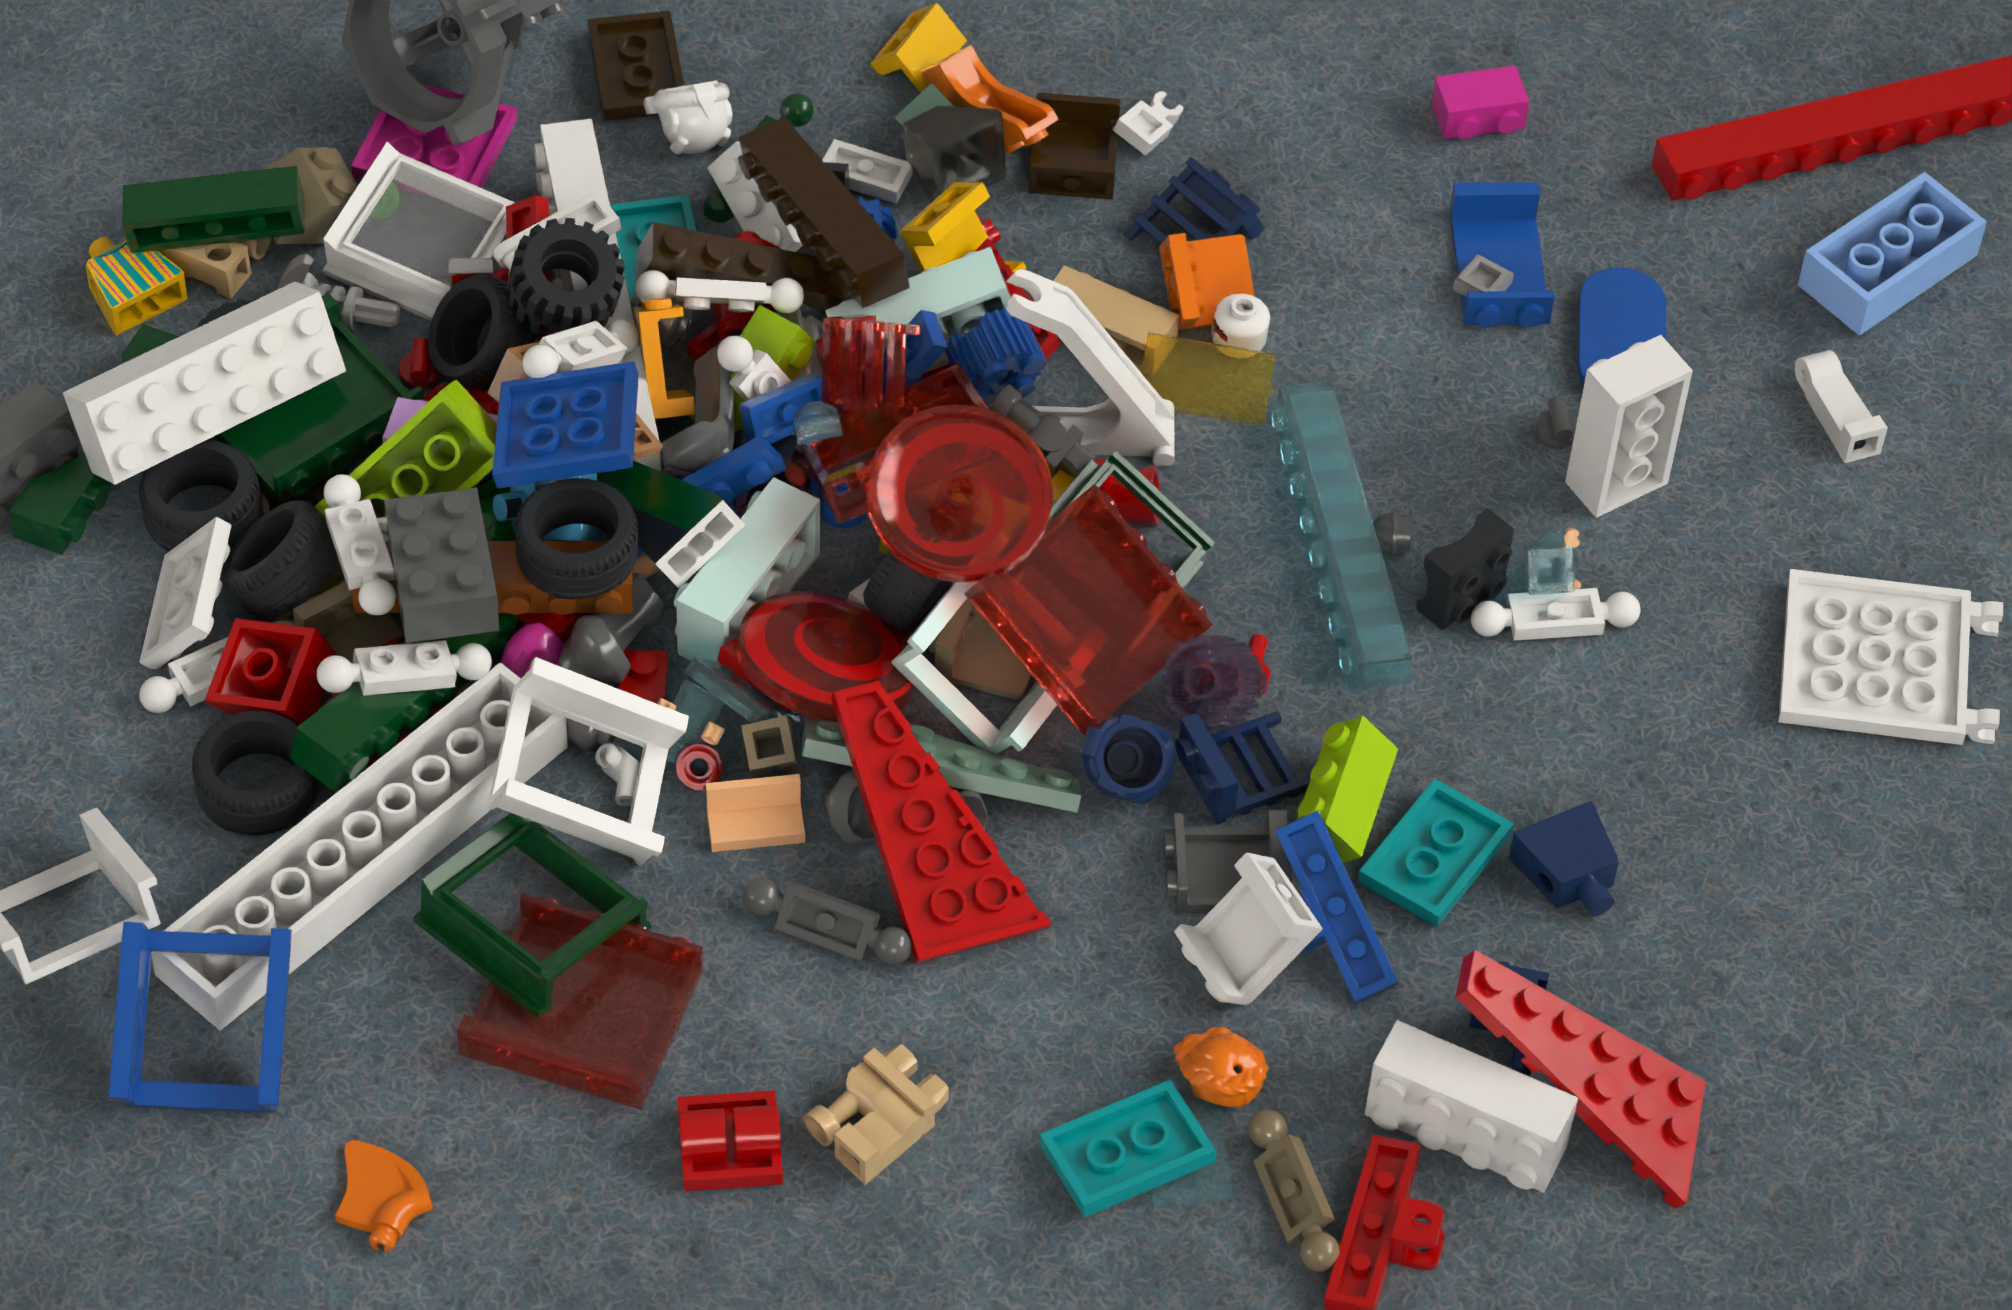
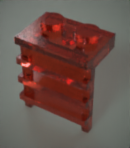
[821,314,921,417]

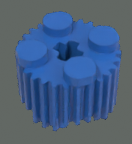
[945,308,1047,409]

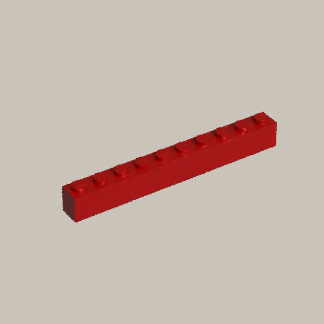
[1651,55,2012,201]

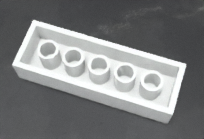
[63,281,346,484]

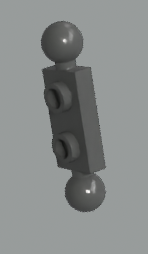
[743,878,912,965]

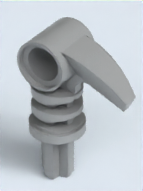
[277,254,400,331]

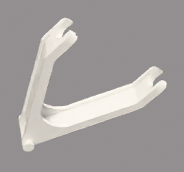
[897,269,1175,466]

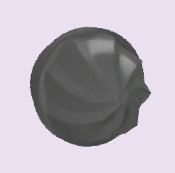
[1370,510,1411,555]

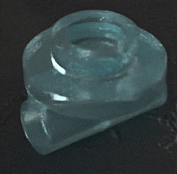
[794,401,843,445]

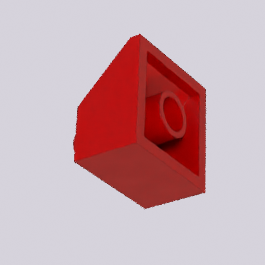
[205,618,338,725]

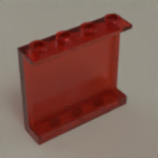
[964,484,1214,736]
[457,893,703,1110]

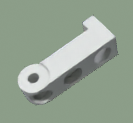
[1795,350,1888,463]

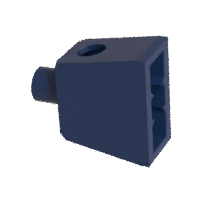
[1509,801,1619,917]

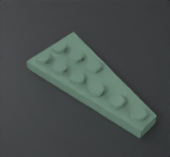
[800,698,1082,813]

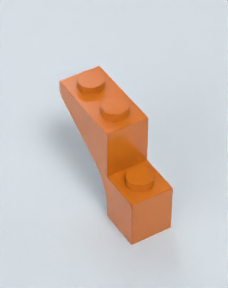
[922,45,1059,154]

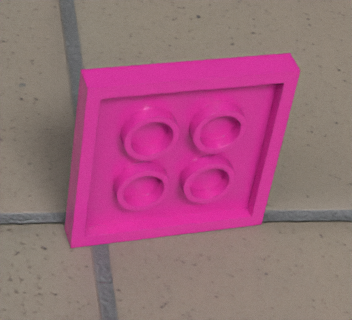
[351,84,517,199]

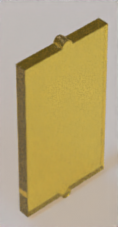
[1138,332,1276,426]

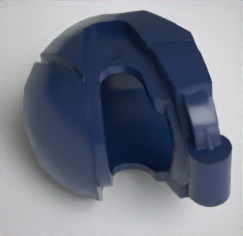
[1079,714,1175,804]

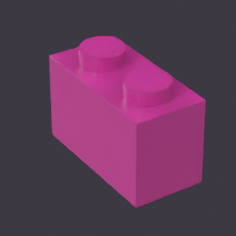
[1431,65,1529,140]

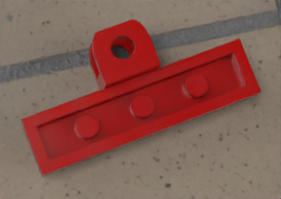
[1324,1134,1445,1310]

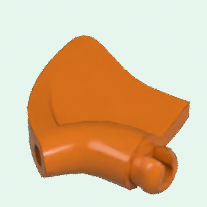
[335,1140,433,1252]

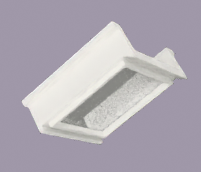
[323,142,515,321]

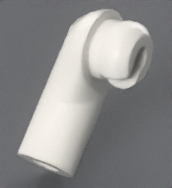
[595,743,640,806]

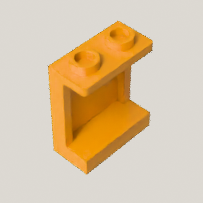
[631,298,695,419]

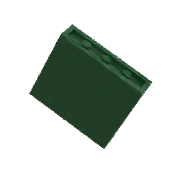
[215,292,424,505]

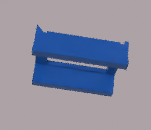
[108,922,292,1113]

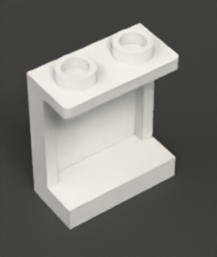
[1174,852,1323,1005]

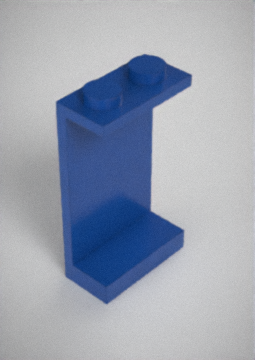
[1450,182,1555,327]

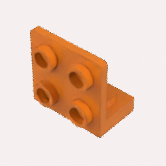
[1159,233,1255,330]

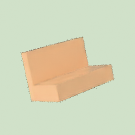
[706,774,805,852]

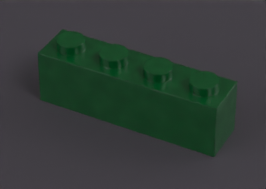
[122,166,305,253]

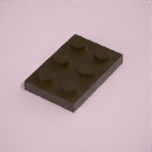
[587,11,684,121]

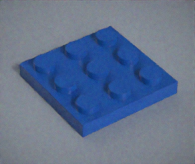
[492,361,639,488]

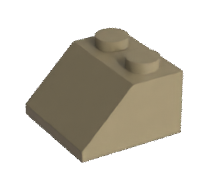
[264,147,358,244]

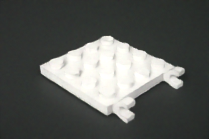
[1778,569,2003,745]

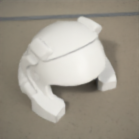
[643,80,732,155]

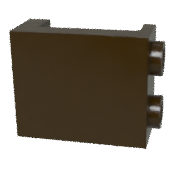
[1028,93,1121,200]

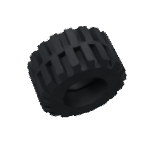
[507,218,625,336]

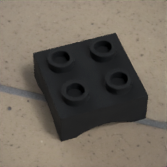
[1416,508,1514,631]

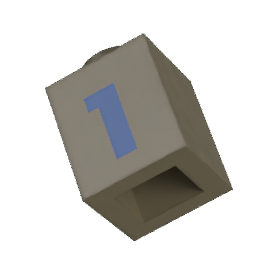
[741,715,803,778]

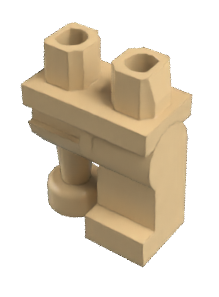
[157,237,272,299]
[803,1044,949,1185]

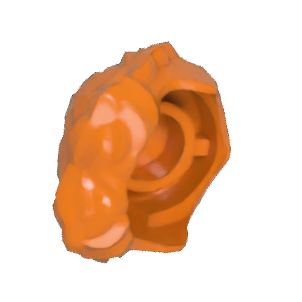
[1173,1027,1269,1108]

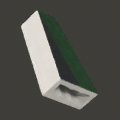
[597,460,745,588]

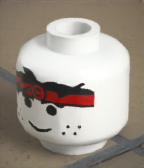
[1211,293,1270,358]

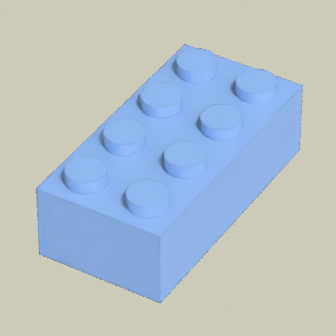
[1798,172,1987,336]

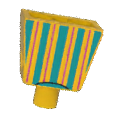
[85,237,188,336]

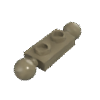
[1248,1110,1340,1272]

